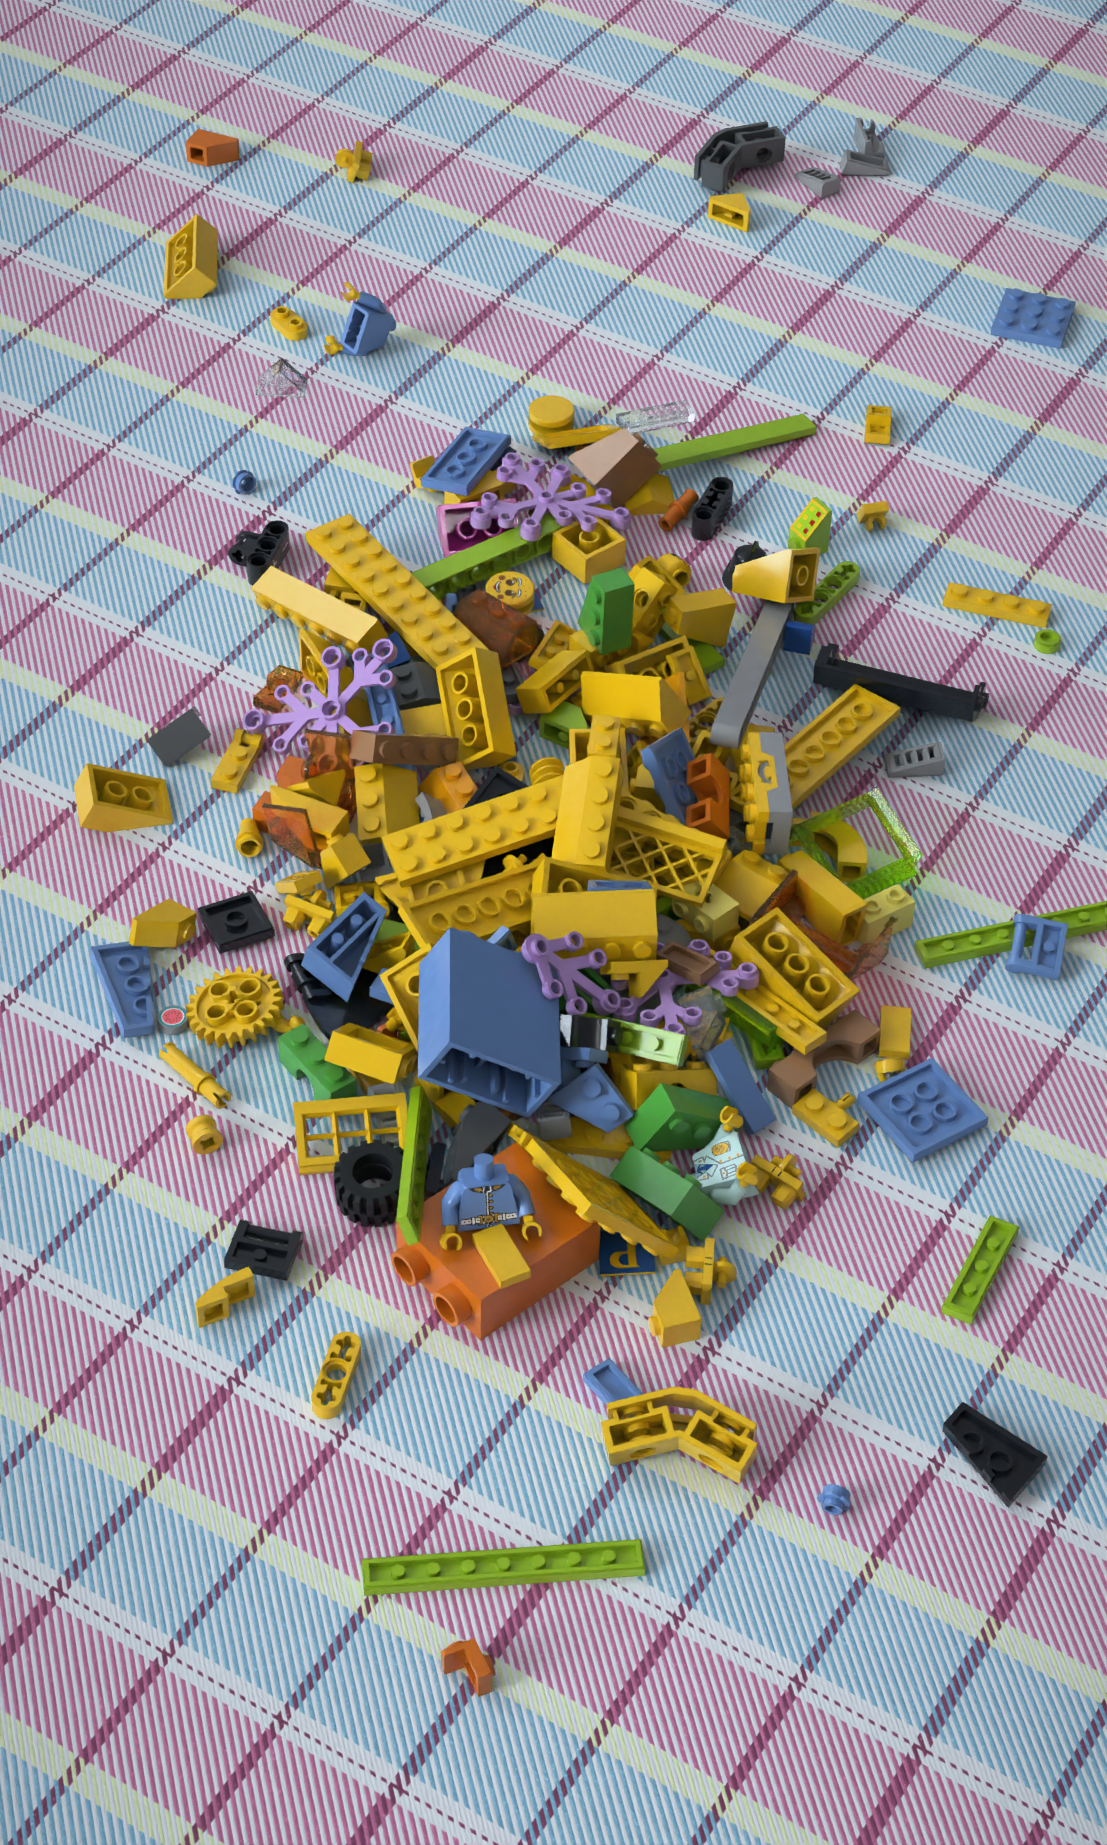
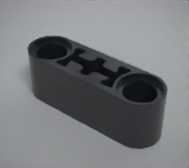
[691,477,733,541]

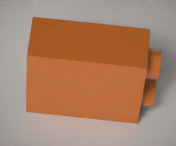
[391,1142,601,1341]

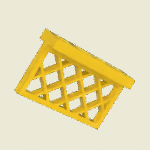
[609,805,727,908]

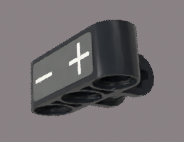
[228,520,290,586]

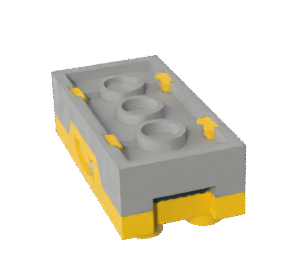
[738,732,793,854]

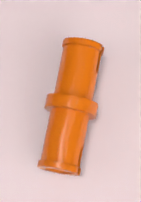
[658,489,699,532]

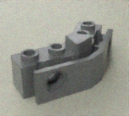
[694,121,786,192]

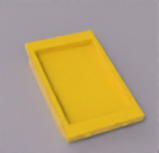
[532,424,622,449]

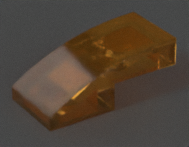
[253,665,304,714]

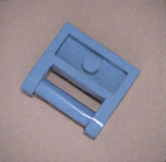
[1005,914,1068,980]

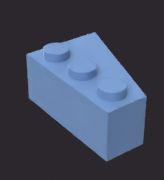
[301,892,387,1002]

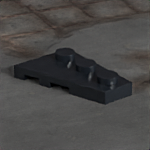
[942,1402,1048,1508]

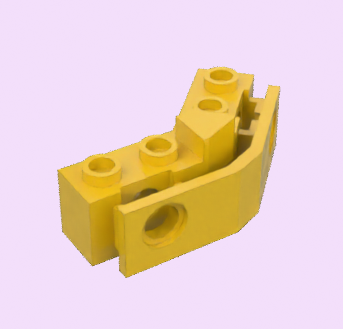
[569,567,678,673]
[601,1386,758,1484]

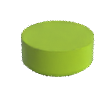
[1034,629,1061,654]

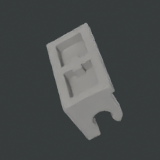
[854,118,886,159]

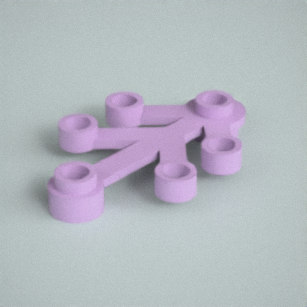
[521,931,621,1016]

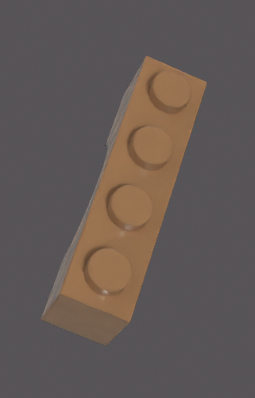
[350,730,459,766]
[767,1009,881,1109]

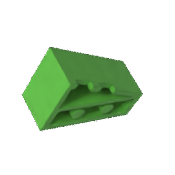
[624,1083,742,1152]
[609,1145,725,1242]

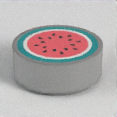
[157,1005,189,1035]

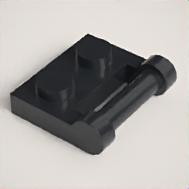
[224,1219,304,1281]

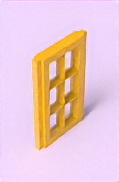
[293,1093,408,1176]

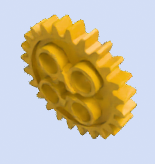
[186,966,285,1048]

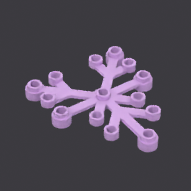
[470,452,631,541]
[243,639,398,773]
[594,939,760,1035]

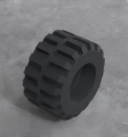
[333,1139,404,1227]

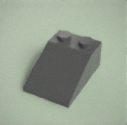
[389,662,441,711]
[442,1101,512,1189]

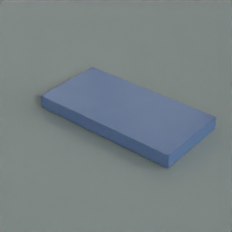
[420,427,511,496]

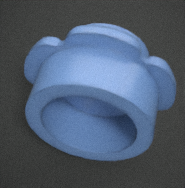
[232,470,256,494]
[817,1484,851,1515]

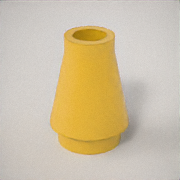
[235,818,264,857]

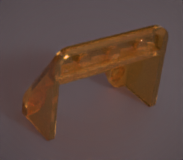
[749,869,893,981]

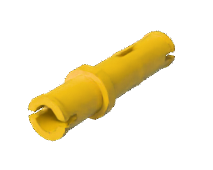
[159,1042,231,1109]

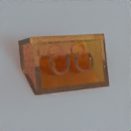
[453,588,537,670]

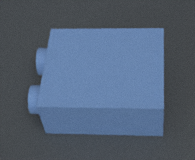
[418,927,561,1118]

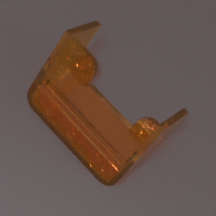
[262,729,357,869]

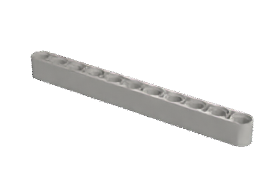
[710,600,794,750]

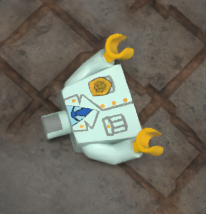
[683,1106,759,1206]

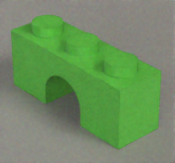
[278,1023,357,1101]

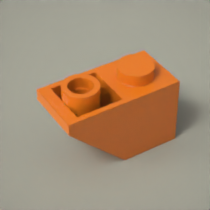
[186,129,240,167]

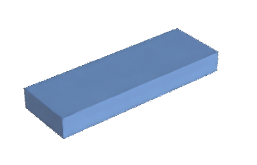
[703,1038,776,1136]

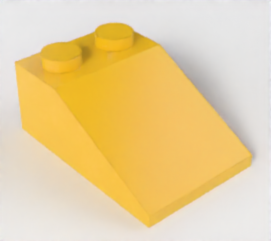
[74,763,173,832]
[380,943,433,1052]

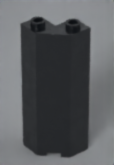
[813,643,989,722]

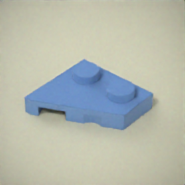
[548,1062,635,1133]

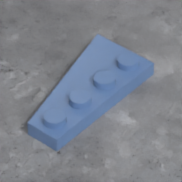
[90,941,154,1038]

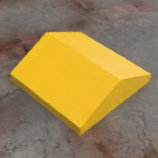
[624,473,675,516]

